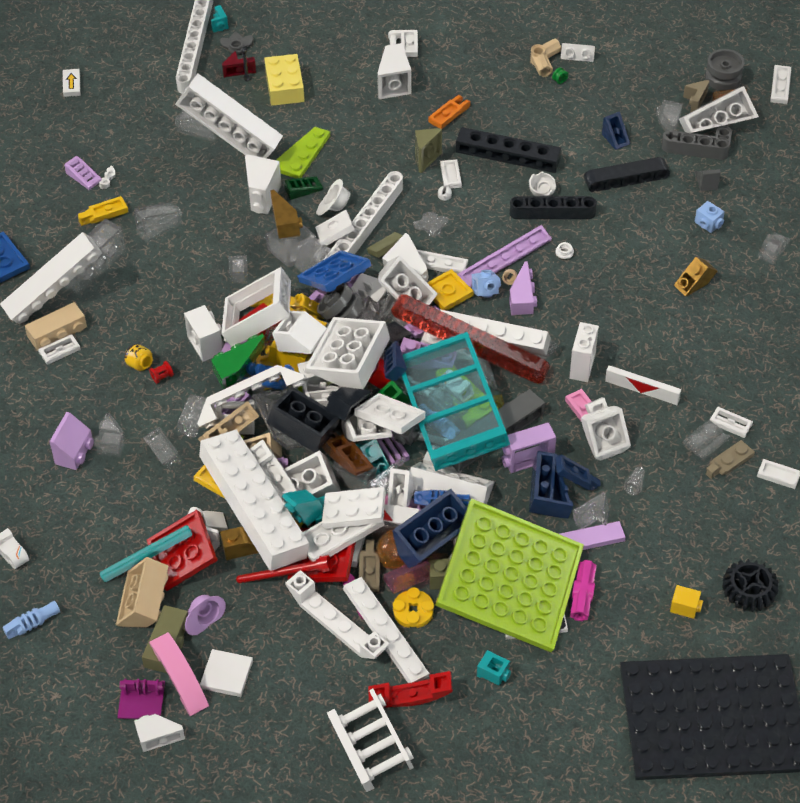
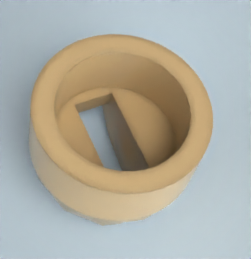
[502,269,517,285]

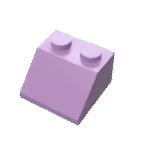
[50,412,94,470]

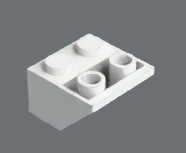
[272,311,327,354]

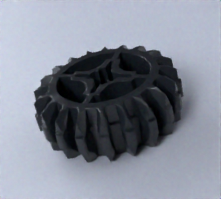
[722,558,779,612]

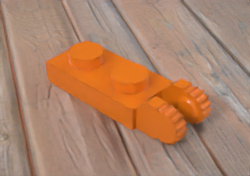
[428,95,471,129]

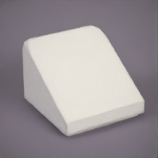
[203,511,228,532]

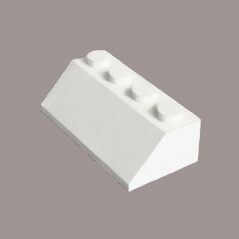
[410,462,495,504]

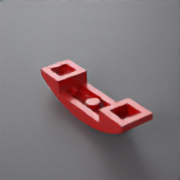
[368,671,453,707]

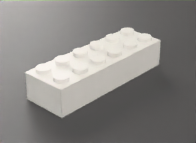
[175,73,283,158]

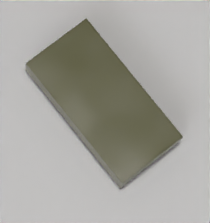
[367,232,403,258]

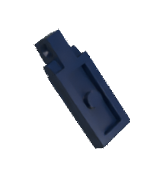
[555,455,601,490]

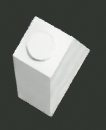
[382,233,429,282]

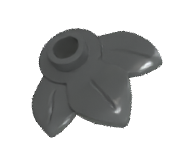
[220,32,253,54]

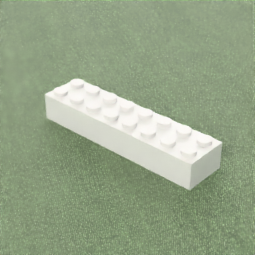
[199,429,309,571]

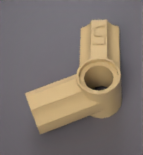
[530,39,561,77]

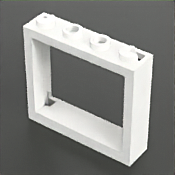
[221,267,291,347]

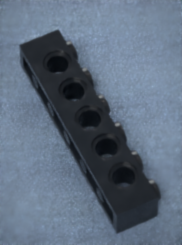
[456,127,561,173]

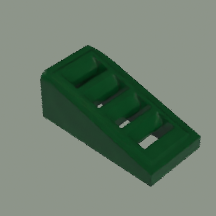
[284,176,323,200]

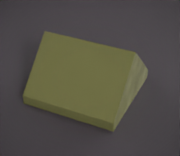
[415,128,442,173]

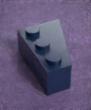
[529,451,573,519]

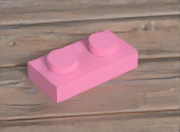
[565,389,592,421]

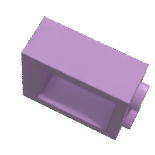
[502,423,556,473]

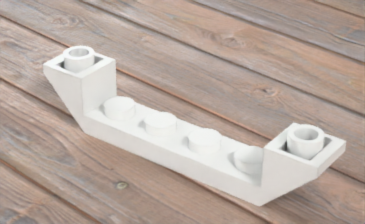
[197,365,307,429]
[285,570,389,659]

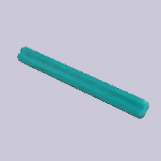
[100,525,193,582]

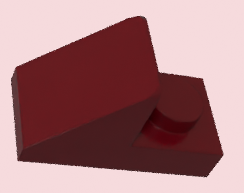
[222,51,256,78]

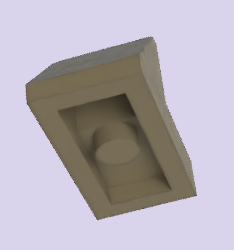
[683,80,709,112]

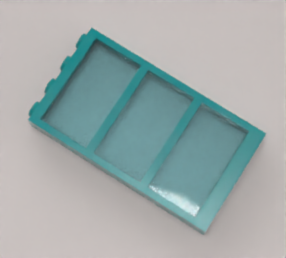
[402,332,510,471]

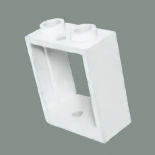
[569,322,599,382]

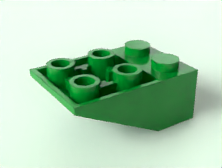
[211,334,265,390]

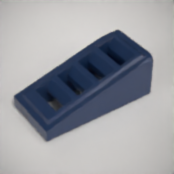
[384,341,407,382]

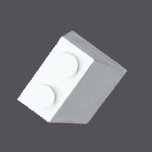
[378,43,411,99]
[245,154,281,214]

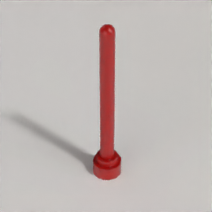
[236,555,332,583]

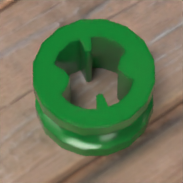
[552,67,569,85]

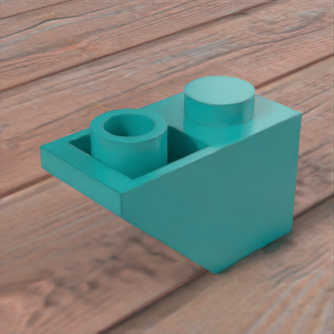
[356,439,391,482]
[282,489,324,526]

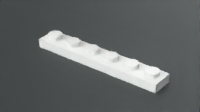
[343,577,429,683]

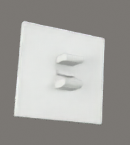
[351,273,387,312]

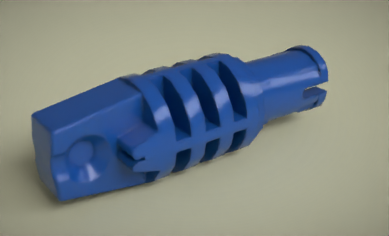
[414,490,470,507]

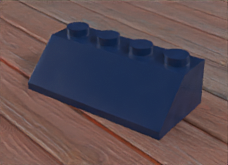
[392,489,467,571]

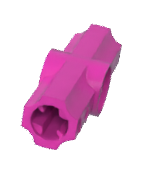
[570,560,597,622]

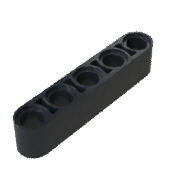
[584,157,670,193]
[509,196,597,220]

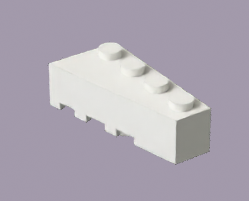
[679,86,759,133]

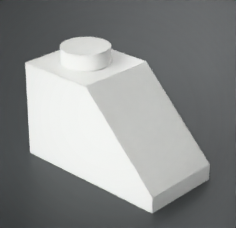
[134,714,185,752]

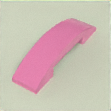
[149,632,209,716]

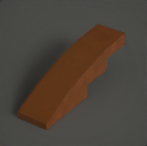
[322,432,373,476]

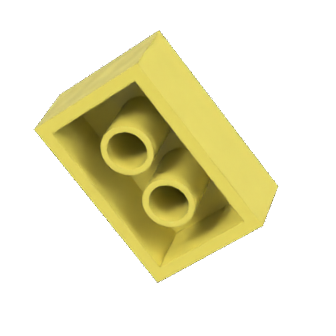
[264,54,304,106]

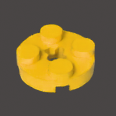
[393,587,434,628]

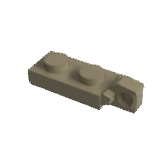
[706,440,755,479]
[359,539,380,592]

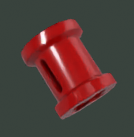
[149,361,174,384]

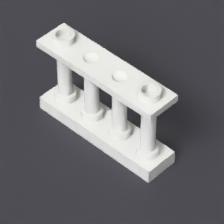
[327,689,414,792]

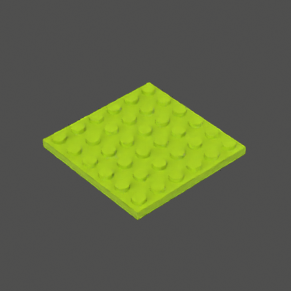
[435,498,584,652]

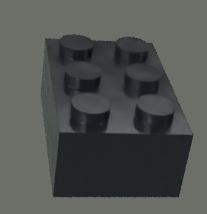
[267,386,340,453]

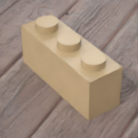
[25,302,87,351]

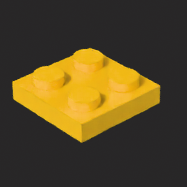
[427,269,474,311]

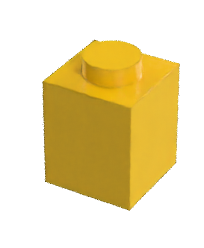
[670,585,703,619]

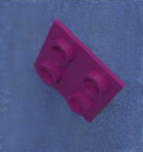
[117,678,165,719]

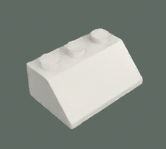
[378,255,438,320]

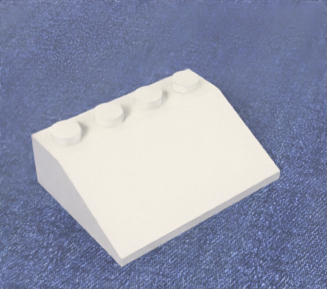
[305,317,390,389]

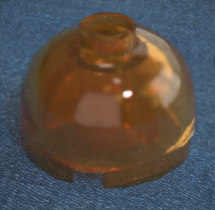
[376,529,405,569]

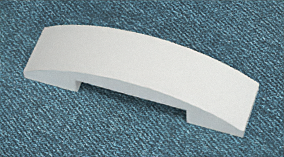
[249,439,298,512]

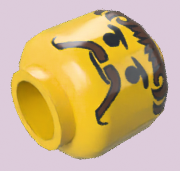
[125,344,153,371]

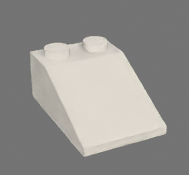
[342,414,392,442]
[285,450,341,498]

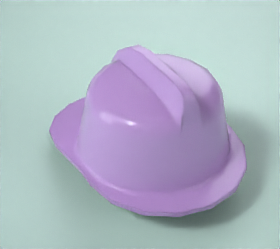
[185,595,226,635]

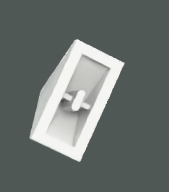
[387,468,415,507]

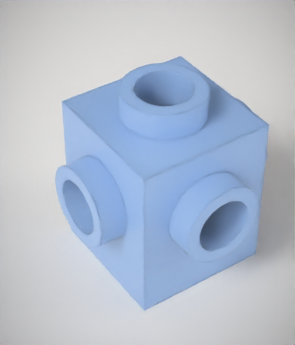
[695,201,725,233]
[472,270,501,297]

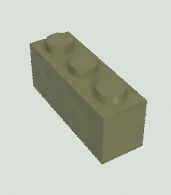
[142,605,188,673]

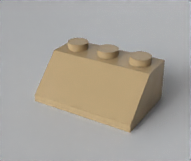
[116,557,168,627]

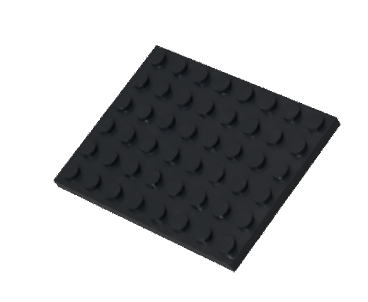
[620,654,800,780]

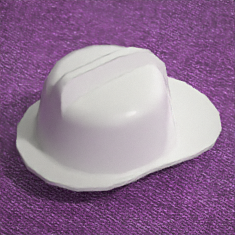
[316,179,351,215]

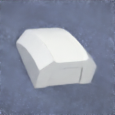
[581,406,631,461]

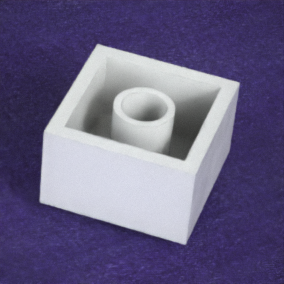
[184,305,224,362]

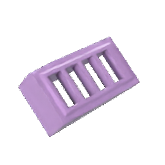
[64,156,102,190]

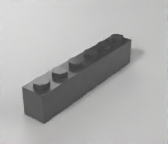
[444,389,545,472]

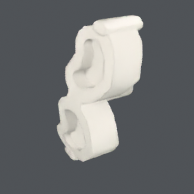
[99,166,115,189]

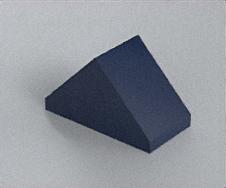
[602,111,630,150]

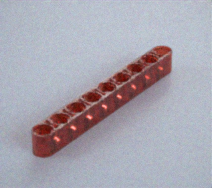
[391,294,550,383]

